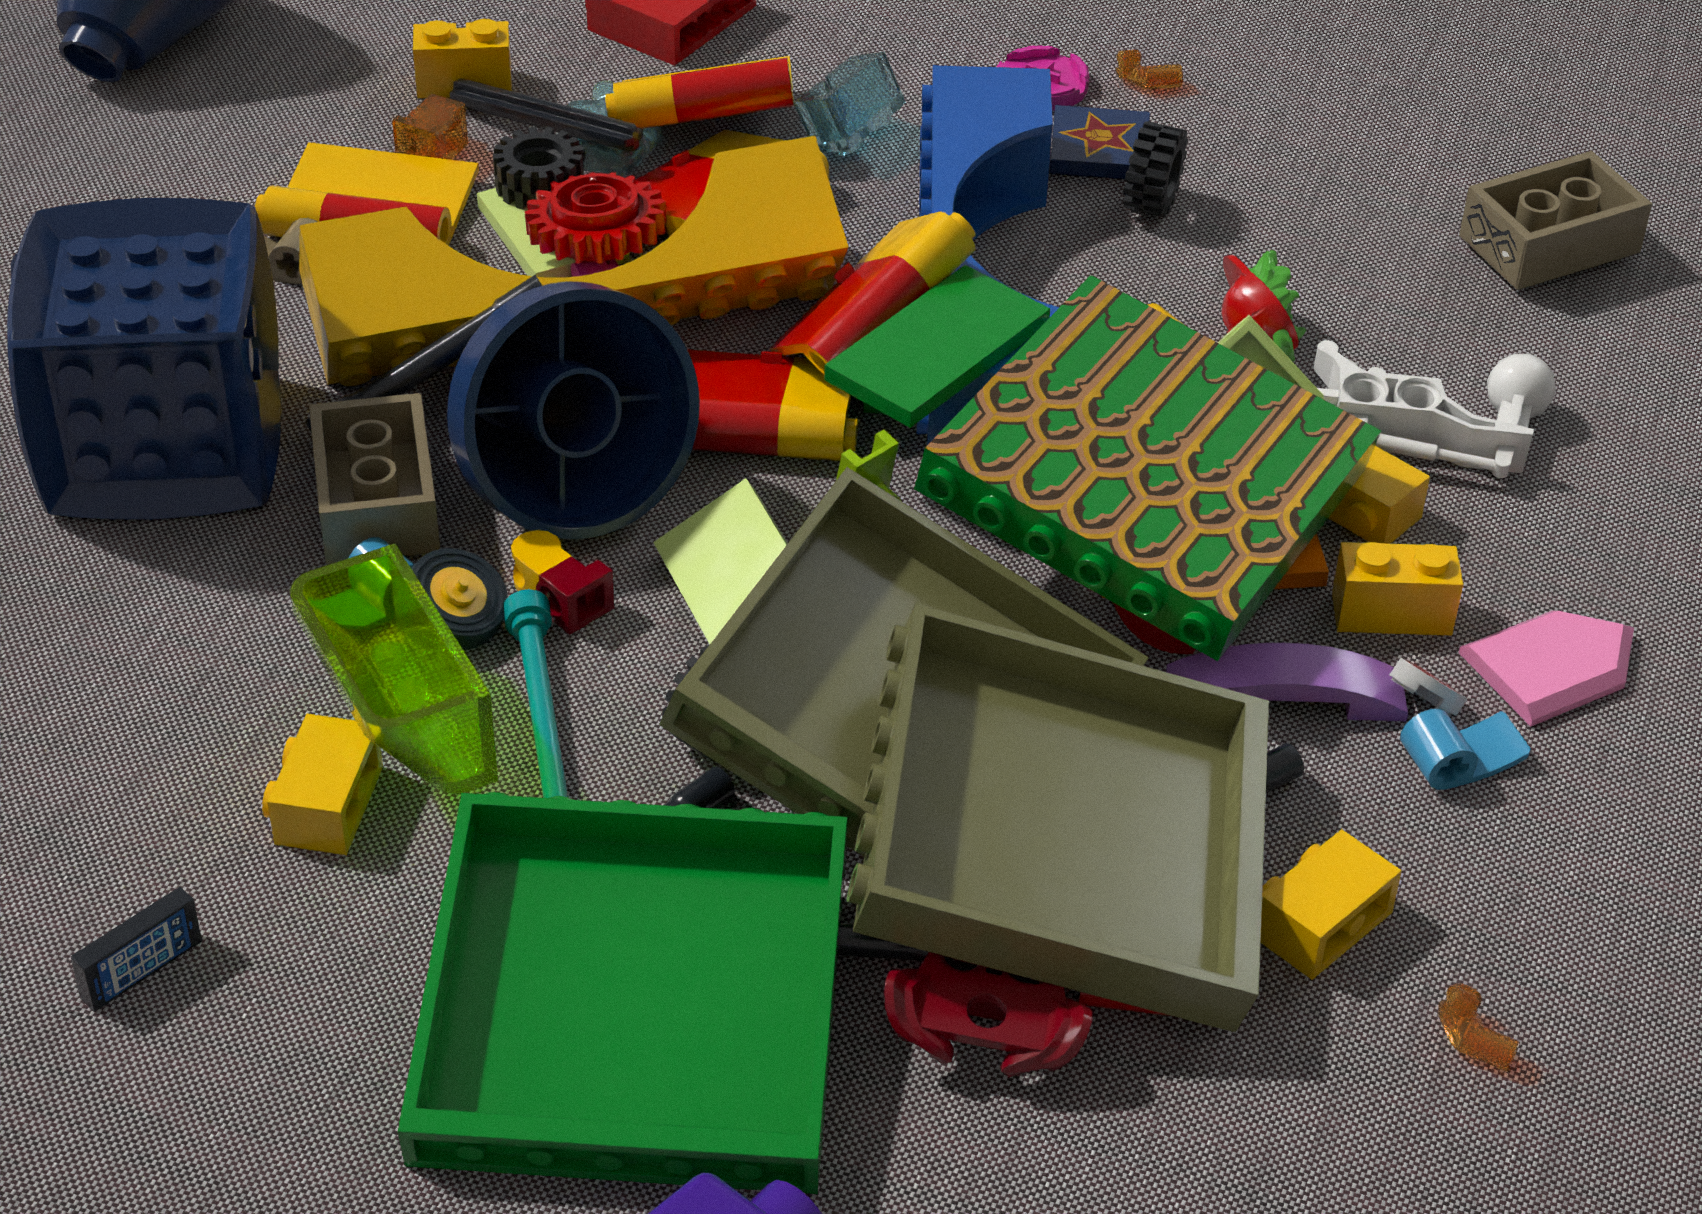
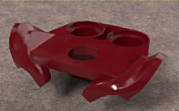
[884,952,1092,1077]

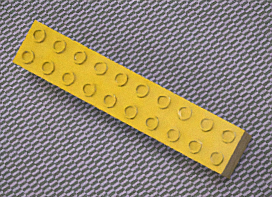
[299,136,849,386]

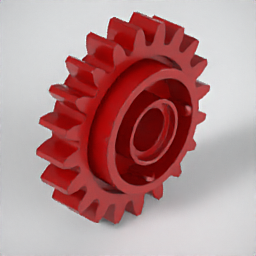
[525,172,667,264]

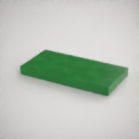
[824,265,1050,428]

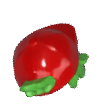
[1221,250,1306,362]

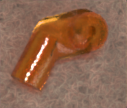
[1115,49,1183,90]
[1438,983,1520,1072]

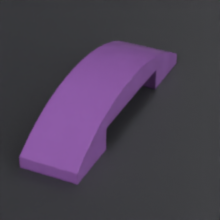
[1166,643,1408,721]

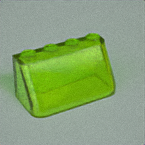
[290,543,498,794]

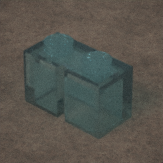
[794,52,906,156]

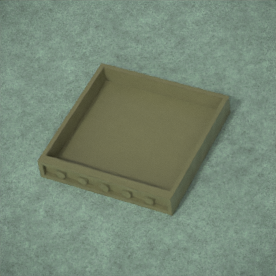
[659,467,1149,857]
[847,603,1269,1033]

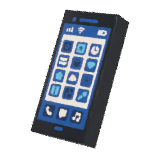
[70,887,202,1012]

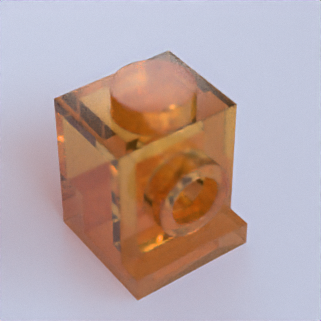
[392,93,468,160]

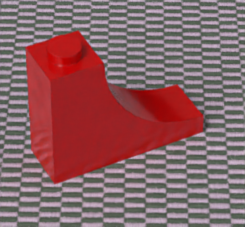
[585,0,756,66]

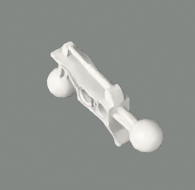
[1314,340,1555,478]

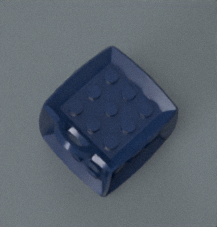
[7,198,281,520]

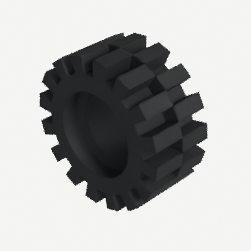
[1123,121,1188,217]
[493,127,584,210]

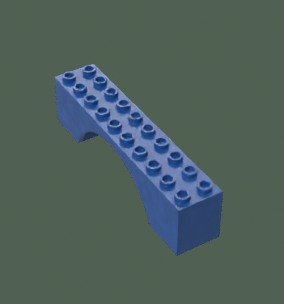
[916,65,1059,445]

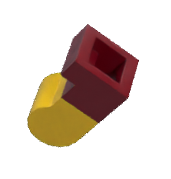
[511,530,614,635]

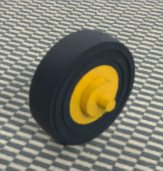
[401,548,508,651]

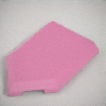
[1459,611,1634,727]

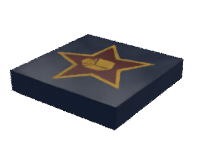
[1050,105,1150,179]

